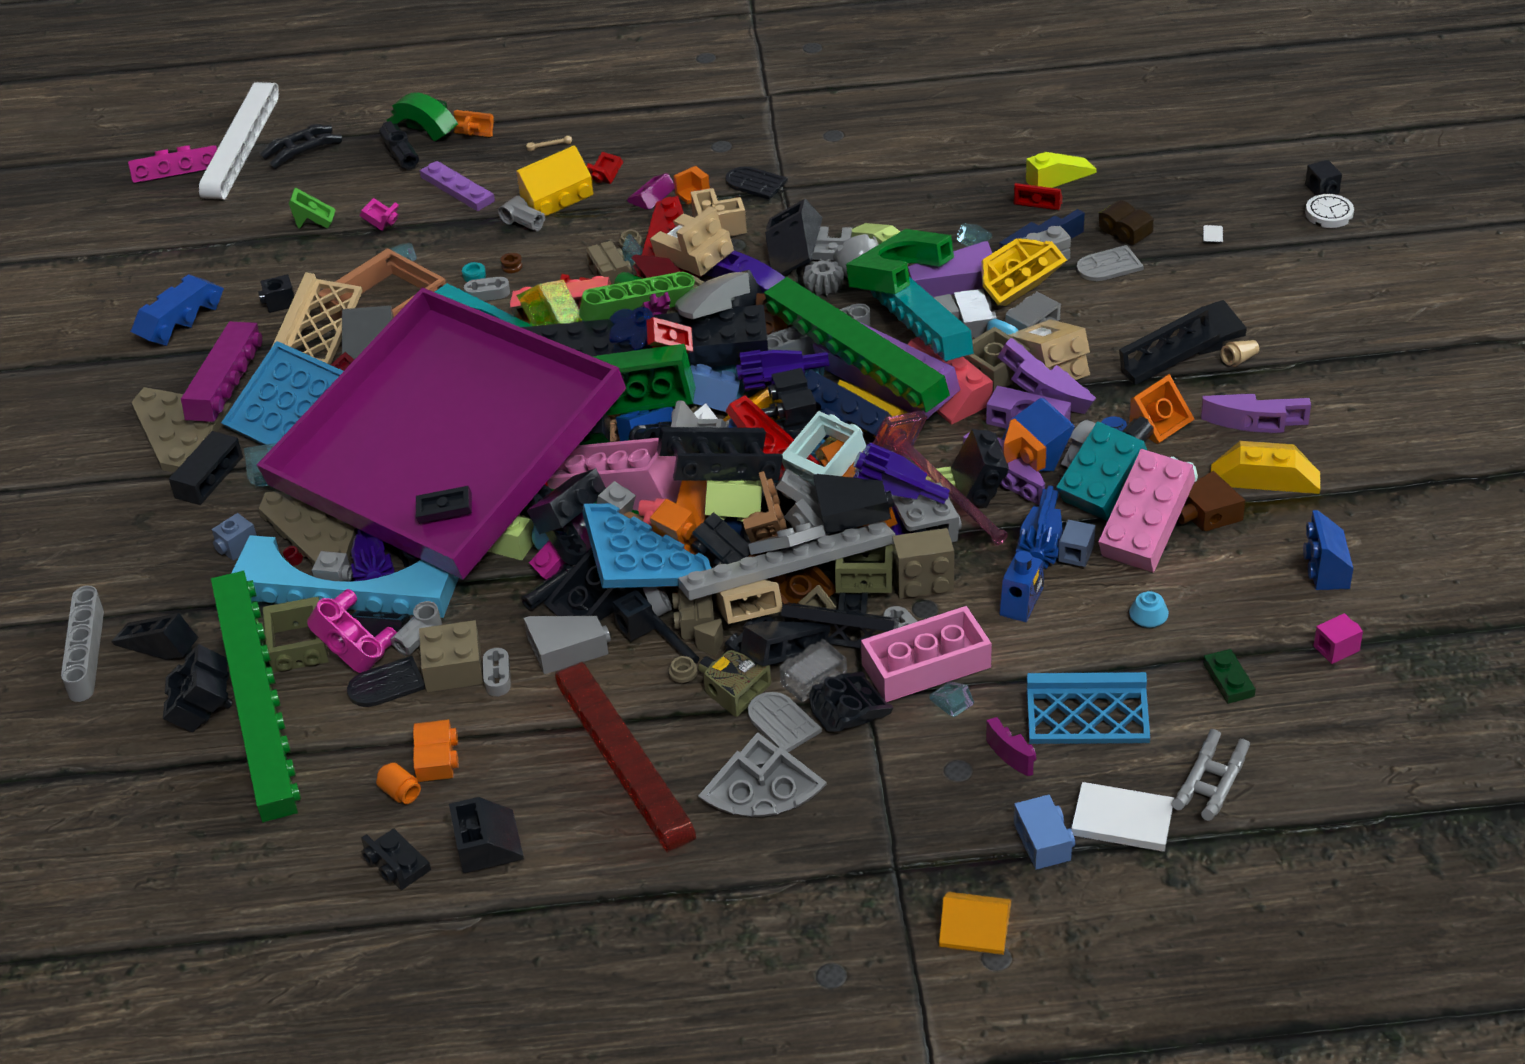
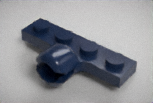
[805,369,892,441]

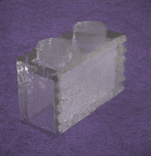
[780,639,847,703]

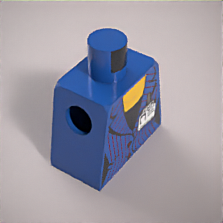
[1000,551,1044,623]

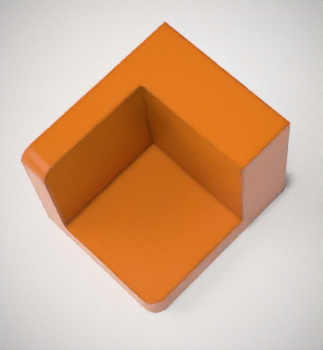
[674,166,710,204]

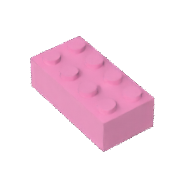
[1098,449,1195,573]
[861,606,992,702]

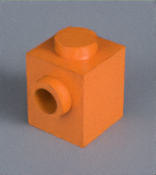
[650,499,696,544]

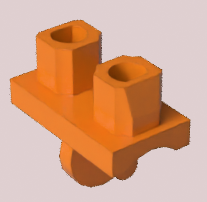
[454,110,494,137]

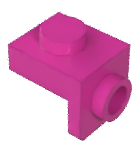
[360,198,399,231]
[529,540,570,579]

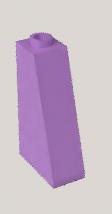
[908,241,992,297]

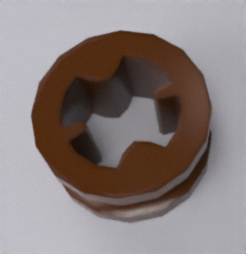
[500,253,523,273]

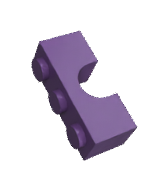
[986,385,1071,429]

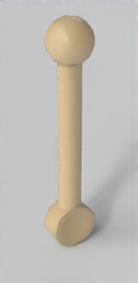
[526,136,572,151]

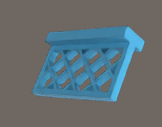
[1026,672,1150,744]

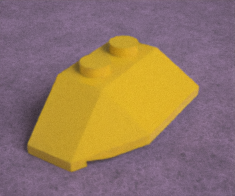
[981,238,1067,306]
[1211,441,1320,494]

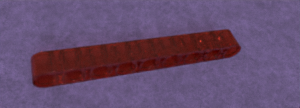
[555,661,696,852]

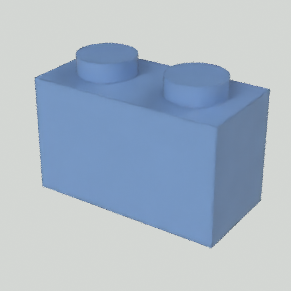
[691,364,740,412]
[1014,795,1075,870]

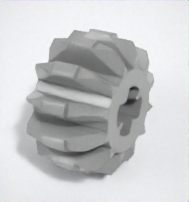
[803,259,844,296]

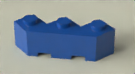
[131,274,224,346]

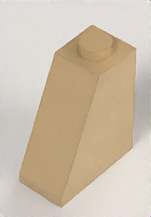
[713,580,782,624]

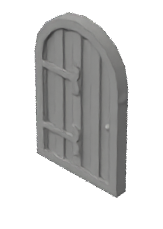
[1077,245,1144,281]
[748,692,822,752]

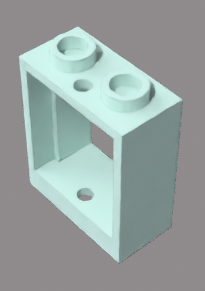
[782,411,866,487]

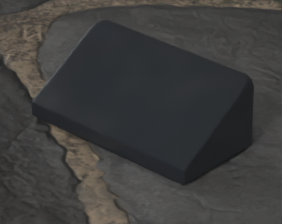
[351,610,410,637]

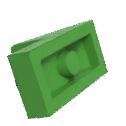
[288,187,336,229]

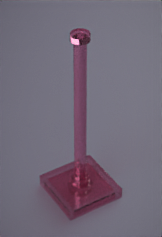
[873,410,1008,545]

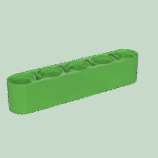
[579,272,695,321]

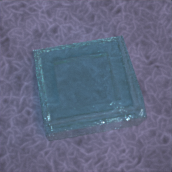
[956,223,993,246]
[622,234,643,268]
[390,243,417,261]
[929,682,974,717]

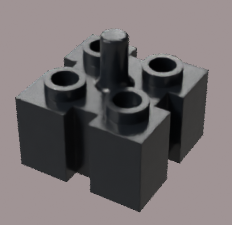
[761,368,816,439]
[163,644,233,733]

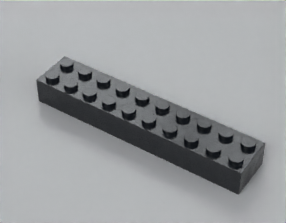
[521,305,768,367]

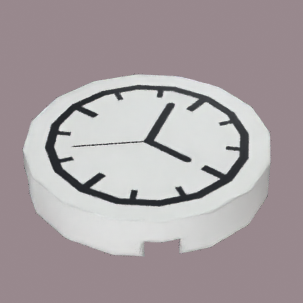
[1305,194,1354,228]

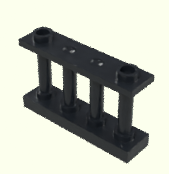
[657,427,783,481]

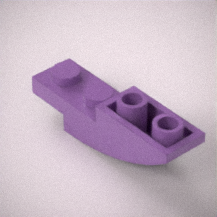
[998,338,1096,414]
[1201,394,1311,433]
[963,432,1045,505]

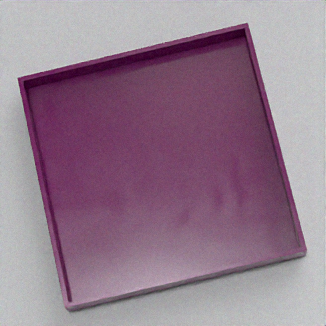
[257,287,626,579]

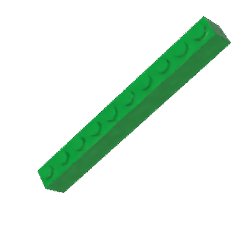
[764,277,950,413]
[211,570,301,823]

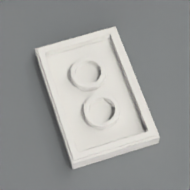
[1072,782,1174,852]

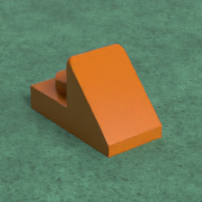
[1003,419,1046,471]

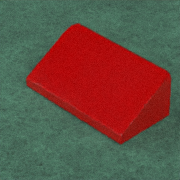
[1014,183,1062,210]

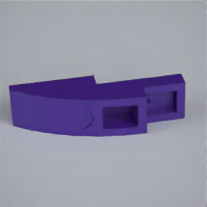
[703,251,785,293]

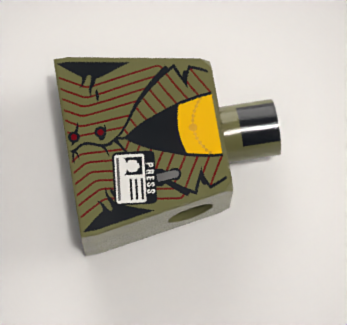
[698,650,771,717]

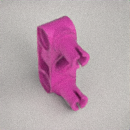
[307,589,397,673]

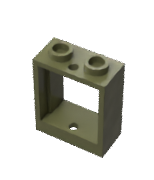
[835,544,893,593]
[263,596,329,673]

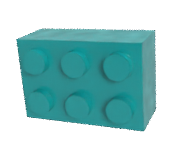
[1056,421,1147,521]

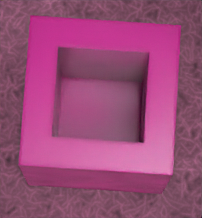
[1313,613,1363,664]

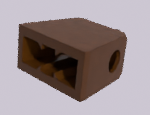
[1177,471,1245,531]

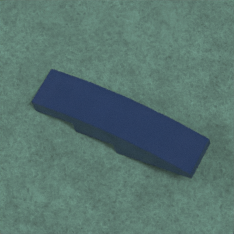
[999,209,1085,249]

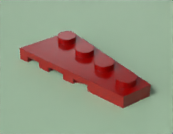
[726,395,820,480]

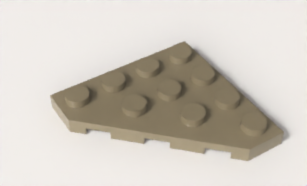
[131,387,232,473]
[259,491,358,566]

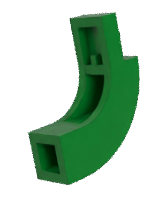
[386,92,458,141]

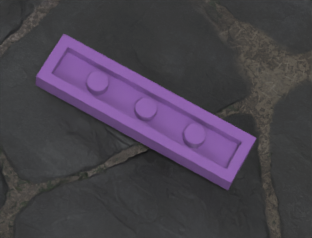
[420,161,495,211]

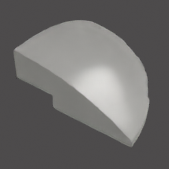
[675,272,750,319]
[698,732,827,817]

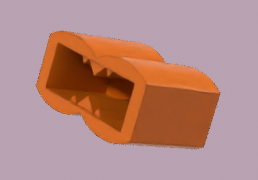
[413,719,459,782]

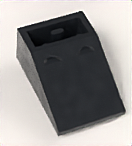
[765,198,822,277]

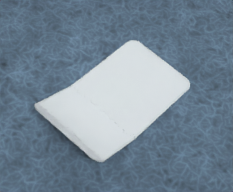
[1203,225,1223,242]

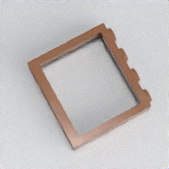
[318,248,446,321]

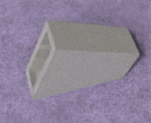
[524,616,611,675]

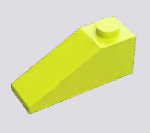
[1026,152,1097,188]

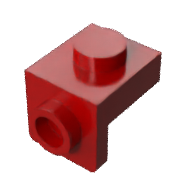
[586,152,623,184]

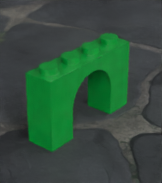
[846,229,954,294]

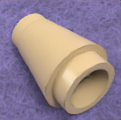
[1221,340,1259,366]

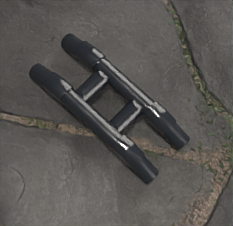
[260,124,342,169]

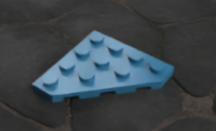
[582,503,711,588]

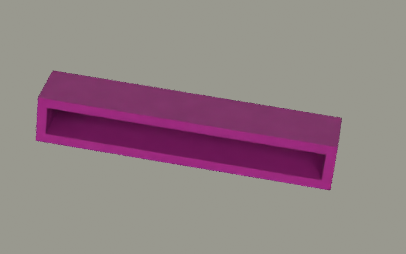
[181,321,262,422]

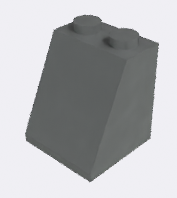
[342,305,394,360]

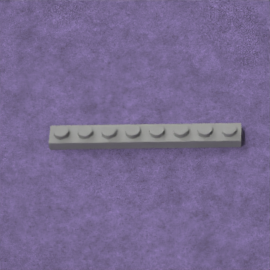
[678,521,895,600]

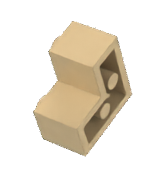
[691,188,747,236]

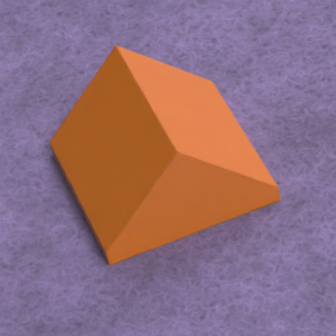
[1129,374,1194,444]

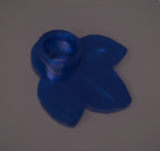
[609,307,654,350]

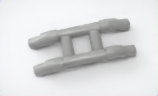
[1172,729,1250,821]

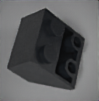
[449,797,524,874]

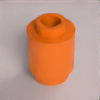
[376,762,421,804]

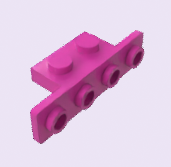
[128,145,217,183]

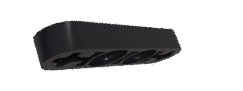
[528,484,587,565]

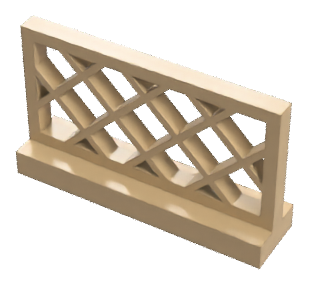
[271,272,362,365]

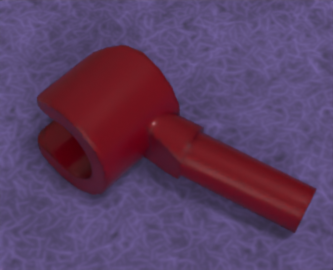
[283,546,304,566]

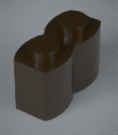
[1099,200,1154,245]

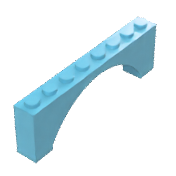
[232,535,459,618]

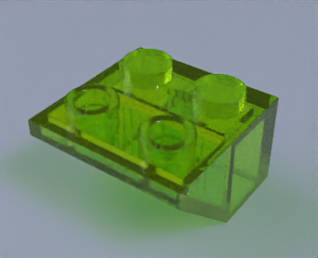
[517,280,583,326]

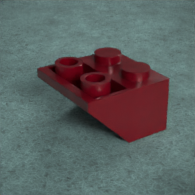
[631,255,681,279]

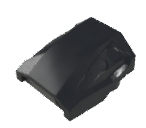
[809,672,893,732]

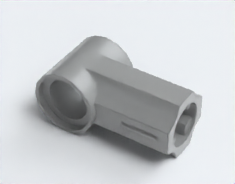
[498,196,545,231]
[390,601,442,656]

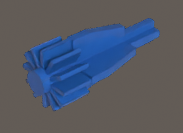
[1016,486,1063,569]

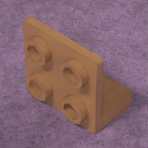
[742,471,787,543]

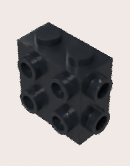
[951,429,1009,508]

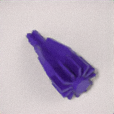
[736,350,830,391]
[853,442,950,505]
[351,528,395,581]

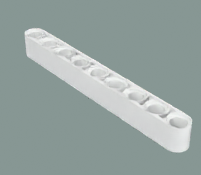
[199,82,279,199]

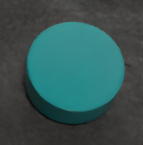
[462,262,486,282]

